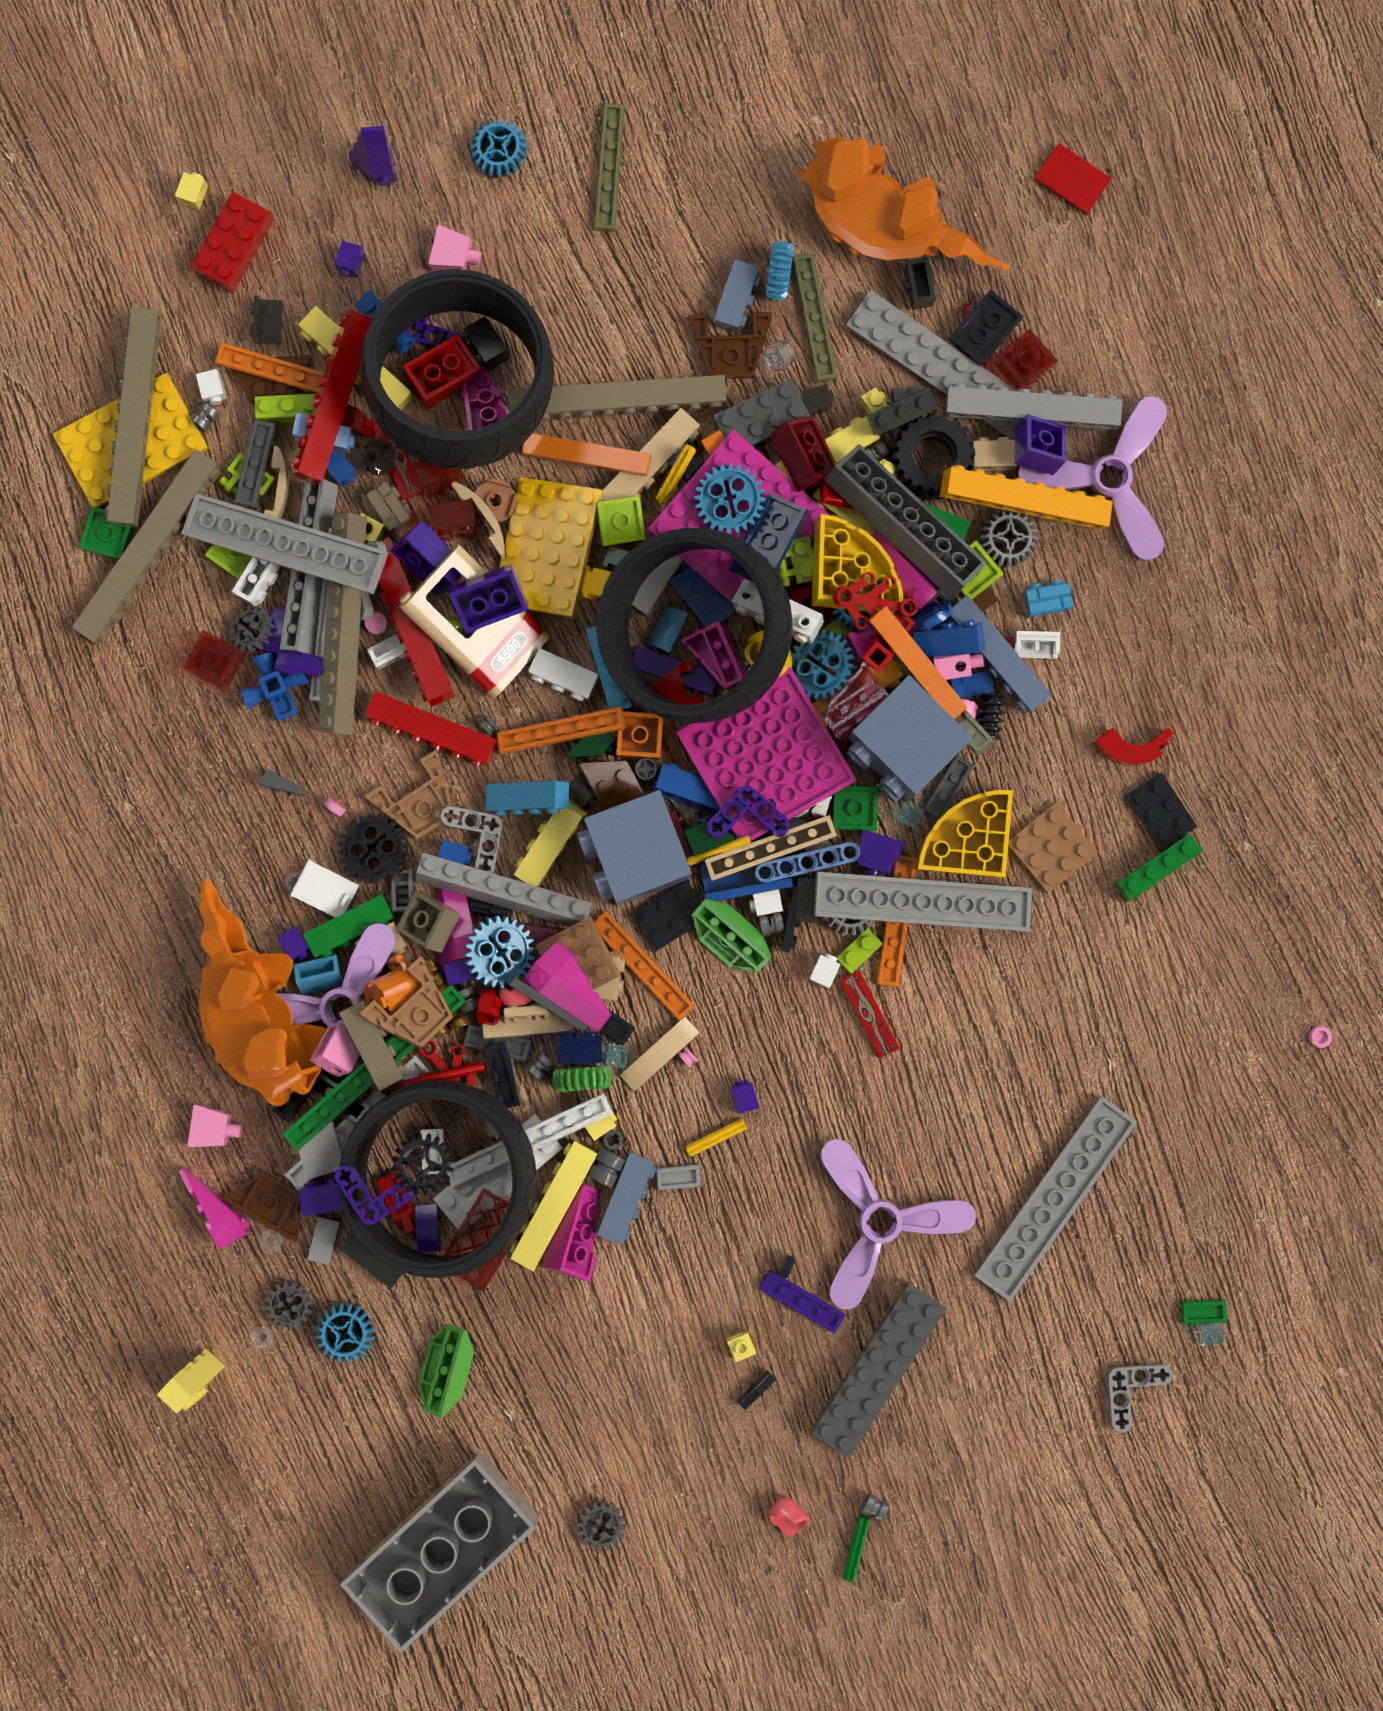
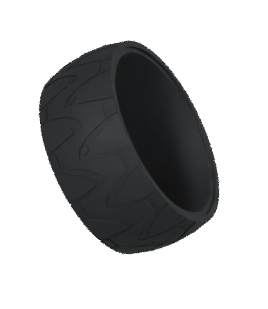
[361,269,554,469]
[596,528,793,723]
[339,1080,537,1278]

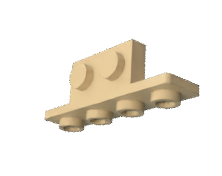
[483,1003,571,1039]

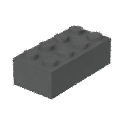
[713,378,810,449]

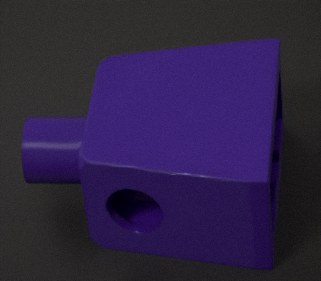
[858,829,906,876]

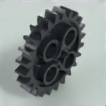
[337,814,409,885]

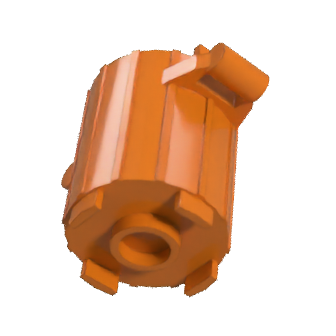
[361,955,421,1016]

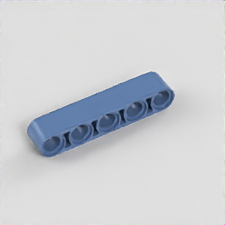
[753,842,860,883]

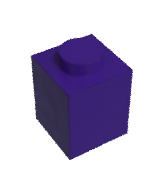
[334,240,365,278]
[277,926,311,961]
[443,958,477,986]
[731,1079,759,1114]

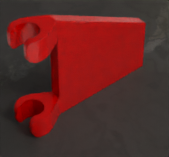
[645,660,703,714]

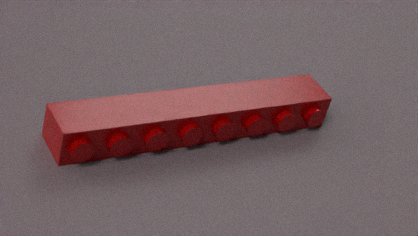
[291,309,373,484]
[377,537,456,707]

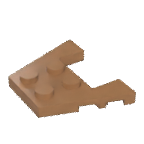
[365,750,455,839]
[358,956,453,1049]

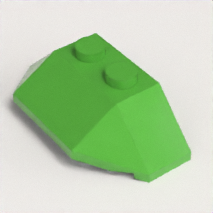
[691,899,772,973]
[418,1324,474,1418]

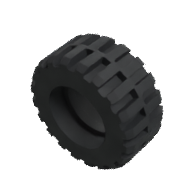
[890,413,976,501]

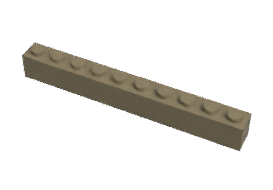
[105,307,162,528]
[509,375,726,421]
[72,449,221,645]
[318,513,367,735]

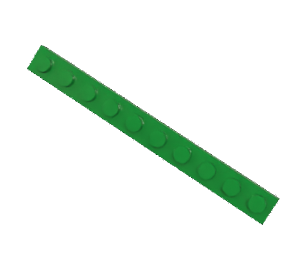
[282,985,466,1151]

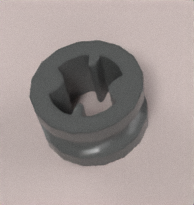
[478,714,498,736]
[604,1130,623,1150]

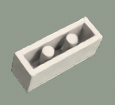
[528,648,599,702]

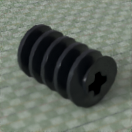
[976,693,1007,740]

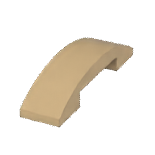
[264,446,290,519]
[451,482,505,560]
[620,1017,699,1091]

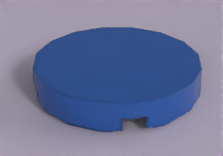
[911,600,953,631]

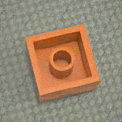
[616,711,663,760]

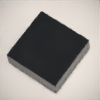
[778,1253,796,1279]

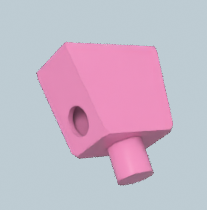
[428,225,482,271]
[934,654,984,680]
[310,1023,361,1077]
[187,1104,242,1147]

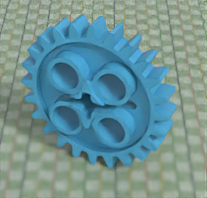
[694,463,766,535]
[791,630,857,701]
[463,916,535,988]

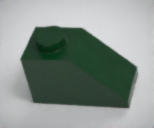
[568,733,617,759]
[684,820,735,856]

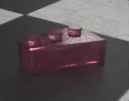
[821,661,889,740]

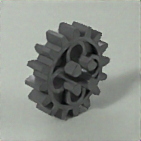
[228,605,275,653]
[264,1281,314,1330]
[577,1500,626,1551]

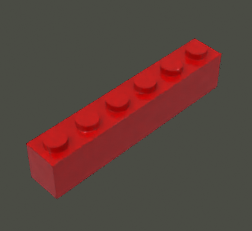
[365,691,498,768]

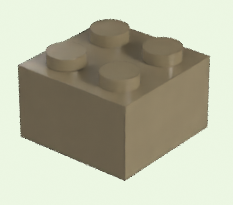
[396,890,461,953]

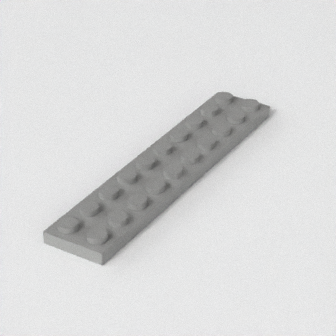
[846,290,1020,440]
[181,493,388,595]
[814,872,1032,932]
[974,1096,1137,1302]

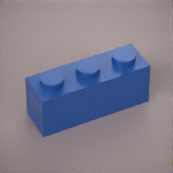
[913,620,985,657]
[652,763,718,815]

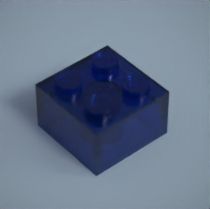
[557,1032,603,1064]

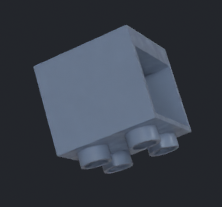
[846,675,973,803]
[577,790,692,907]

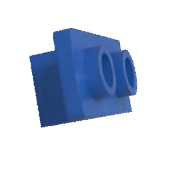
[947,671,994,699]

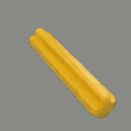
[656,445,696,504]
[686,1119,747,1156]

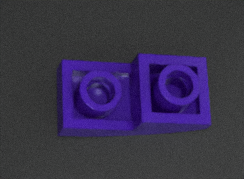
[264,607,286,654]
[274,652,323,677]
[415,1204,441,1253]

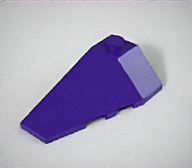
[349,126,396,186]

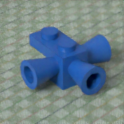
[354,290,416,354]
[240,652,310,722]

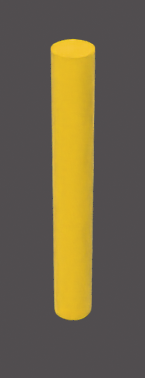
[687,835,751,866]

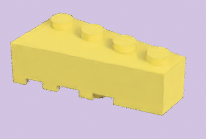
[514,798,590,887]
[157,1348,225,1414]

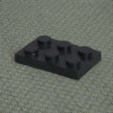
[949,290,1024,367]
[1124,772,1198,850]
[632,880,702,952]

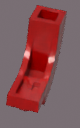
[860,611,915,673]
[1093,727,1174,766]

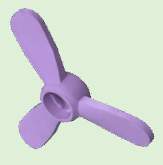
[1017,396,1167,561]
[276,923,396,1092]
[820,1139,976,1309]

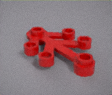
[832,572,918,629]
[417,1040,477,1110]

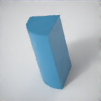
[646,605,688,656]
[294,955,344,995]

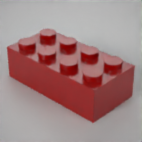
[191,191,274,294]

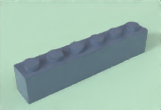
[946,595,1052,714]

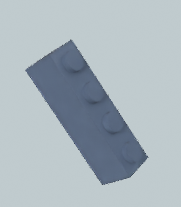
[597,1151,657,1245]

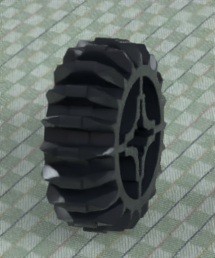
[392,1133,454,1196]

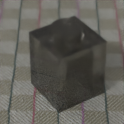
[801,384,835,416]

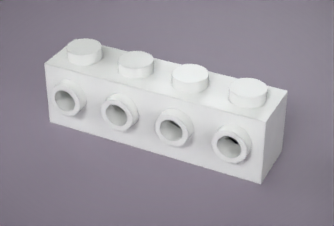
[232,517,283,607]
[732,579,824,644]

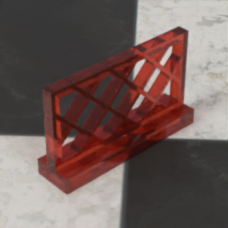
[443,1187,514,1293]

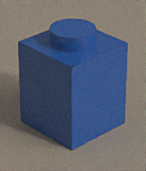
[326,450,358,487]
[438,840,472,866]

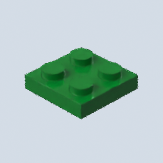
[79,506,133,560]
[833,786,878,831]

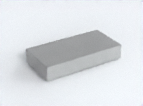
[656,1164,702,1191]
[307,1216,341,1265]

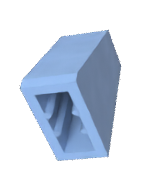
[292,413,356,454]

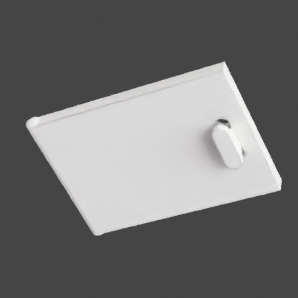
[290,859,359,917]
[292,1121,342,1179]

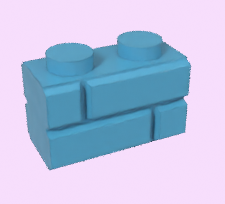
[1023,580,1073,618]

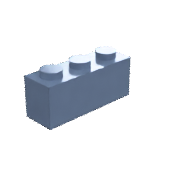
[713,259,761,333]

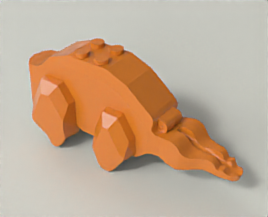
[797,137,1010,271]
[198,880,327,1106]

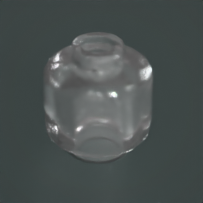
[763,340,795,372]

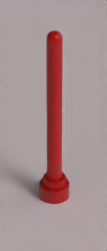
[384,1062,487,1096]

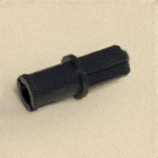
[469,900,513,921]
[737,1370,777,1410]

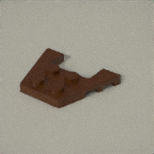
[688,312,772,379]

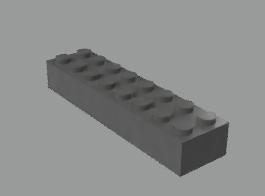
[824,444,987,600]
[810,1281,947,1459]

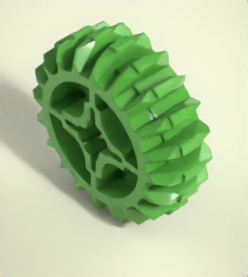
[552,1066,612,1091]

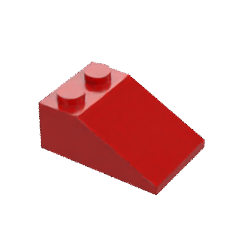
[402,334,481,410]

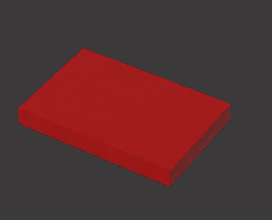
[1034,143,1112,215]

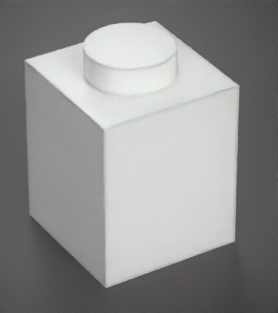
[196,369,227,405]
[749,889,783,917]
[809,953,840,988]

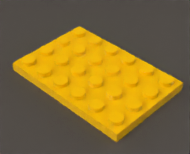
[53,372,209,508]
[500,477,603,618]

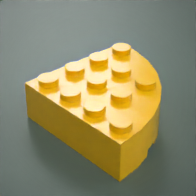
[812,514,903,614]
[916,790,1013,879]

